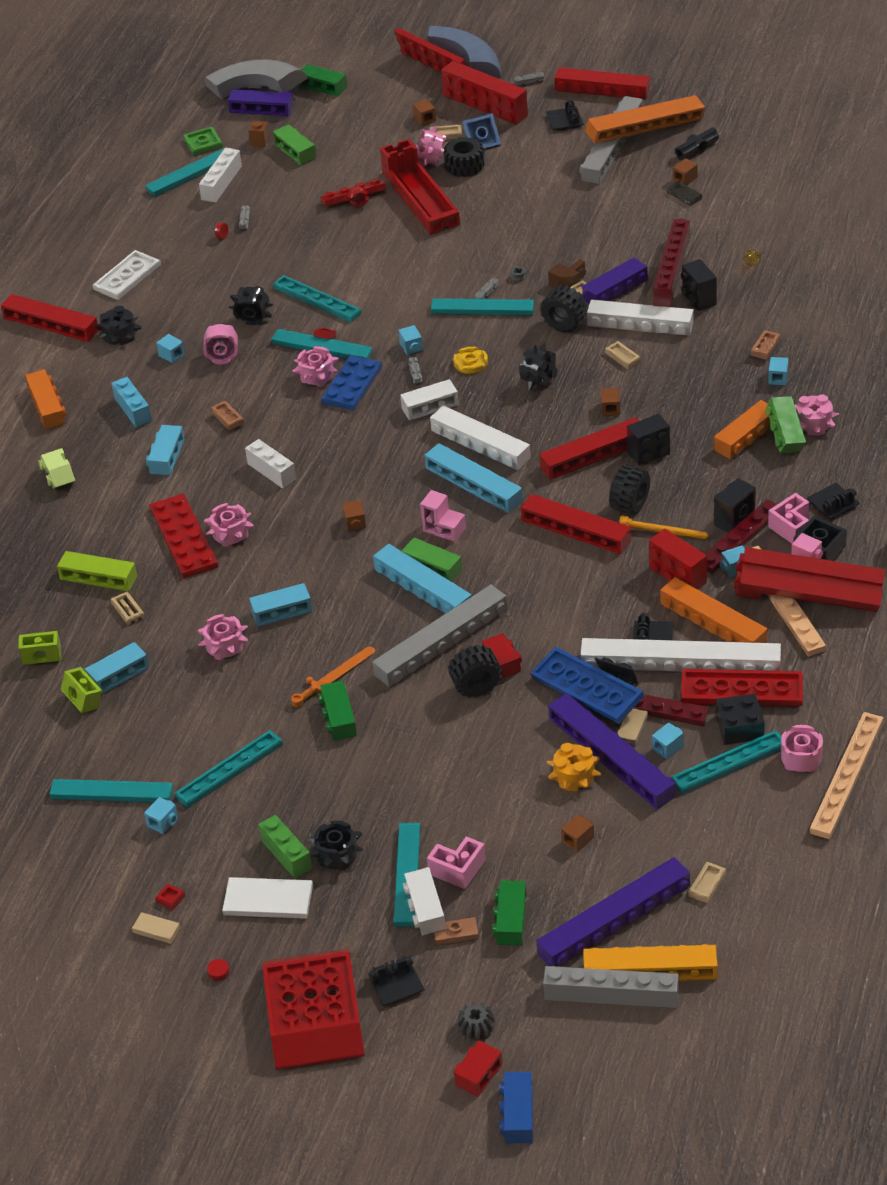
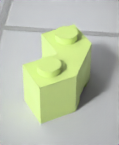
[38,448,75,489]

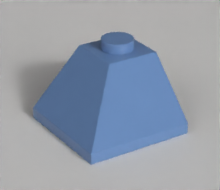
[462,114,501,149]

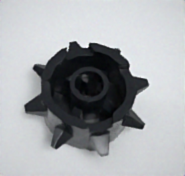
[229,286,273,325]
[95,306,142,345]
[519,343,558,390]
[308,820,363,870]

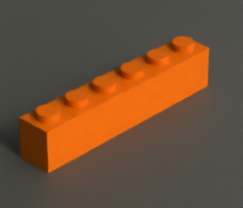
[660,577,768,643]

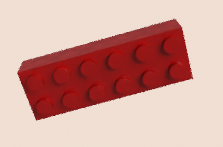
[441,61,528,125]

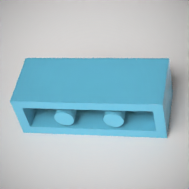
[111,377,152,427]
[146,425,185,475]
[249,583,312,627]
[85,642,149,694]

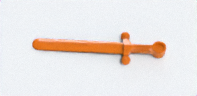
[291,646,375,708]

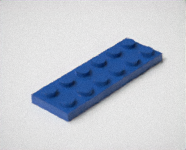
[530,646,645,724]

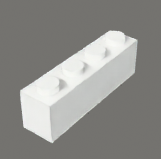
[199,148,242,203]

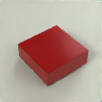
[314,327,337,339]
[155,884,185,910]

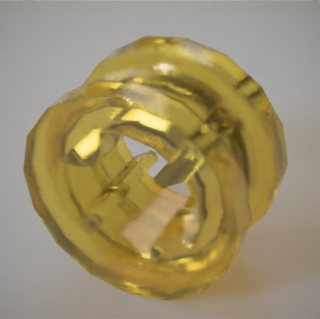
[744,248,761,265]

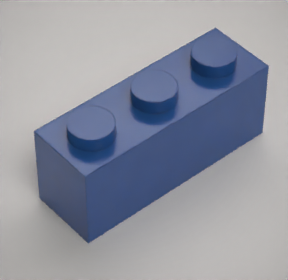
[500,1072,533,1144]

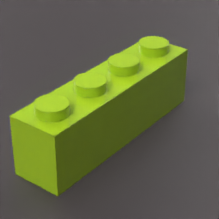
[57,551,137,591]

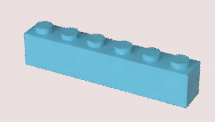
[425,443,523,514]
[373,544,472,614]

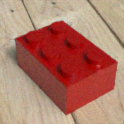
[649,528,707,590]

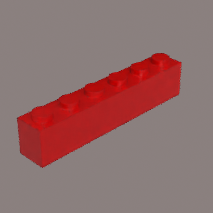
[554,67,650,100]
[0,294,99,342]
[539,417,639,480]
[521,494,631,555]

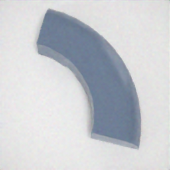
[428,26,501,77]

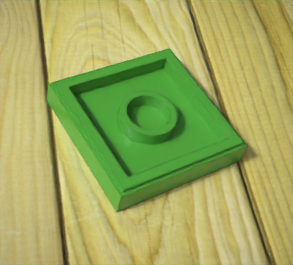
[183,127,223,156]

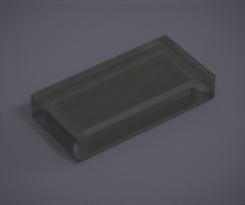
[667,181,702,206]

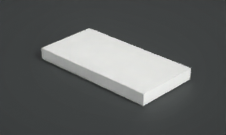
[92,250,161,300]
[222,877,313,919]

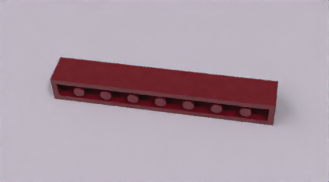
[653,219,690,307]

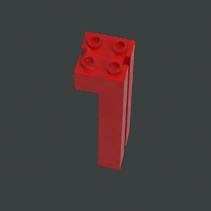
[380,138,460,235]
[733,547,885,612]

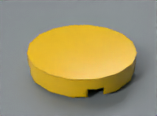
[453,347,488,374]

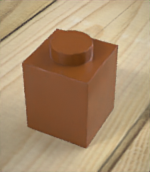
[413,99,436,126]
[248,121,269,147]
[672,158,698,186]
[601,388,620,416]
[342,500,366,531]
[561,814,594,853]

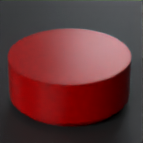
[215,222,228,239]
[207,959,230,981]

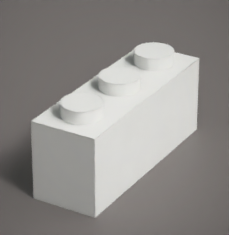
[400,379,459,421]
[245,439,296,488]
[402,867,447,935]

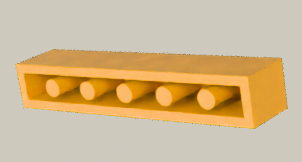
[583,944,717,981]

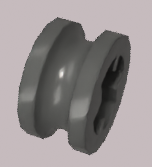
[511,267,526,282]

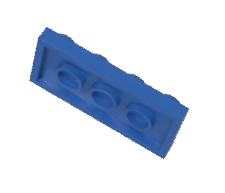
[321,355,382,411]

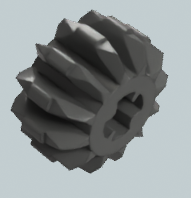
[457,1001,495,1041]

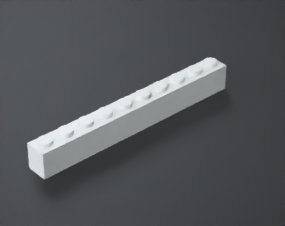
[581,638,781,672]

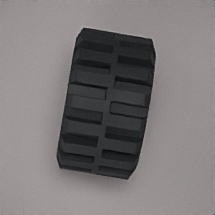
[444,137,485,176]
[540,285,588,332]
[609,464,650,516]
[448,645,503,698]

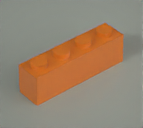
[25,369,67,429]
[714,400,770,460]

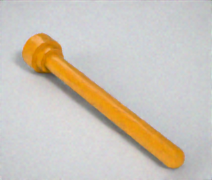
[619,515,709,539]

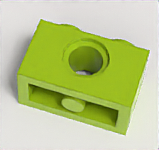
[18,631,61,665]
[60,667,102,713]

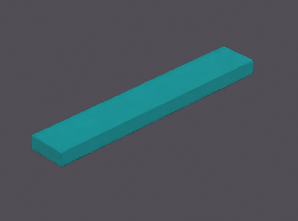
[145,148,225,197]
[273,275,362,323]
[431,298,534,315]
[271,329,373,359]
[174,730,283,809]
[670,730,782,795]
[49,779,174,802]
[394,823,421,927]

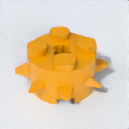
[547,743,601,791]

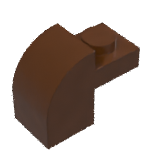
[548,259,586,287]

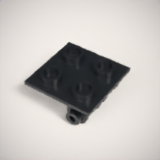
[546,100,584,130]
[807,483,860,519]
[633,613,673,641]
[595,657,639,687]
[368,955,425,1006]

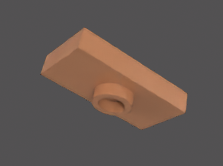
[751,330,781,360]
[210,401,244,431]
[434,917,479,945]

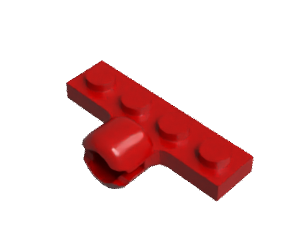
[320,178,386,207]

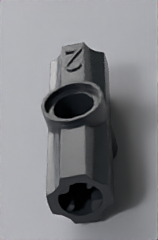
[675,127,719,160]

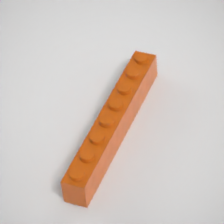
[585,95,705,144]

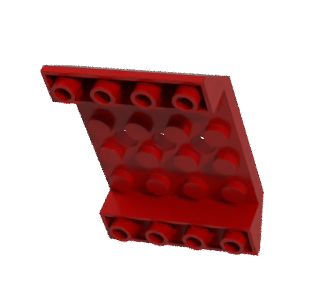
[263,948,365,1070]

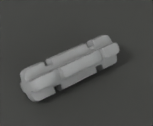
[514,72,544,86]
[239,205,250,230]
[474,278,498,299]
[408,357,422,384]

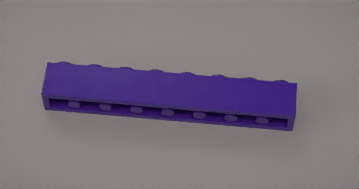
[548,693,675,810]
[536,857,690,967]

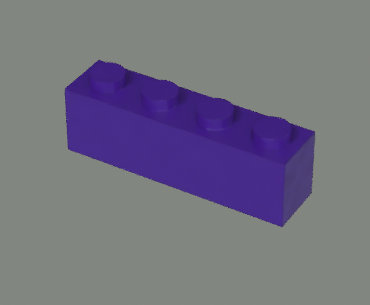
[228,89,294,116]
[582,257,648,304]

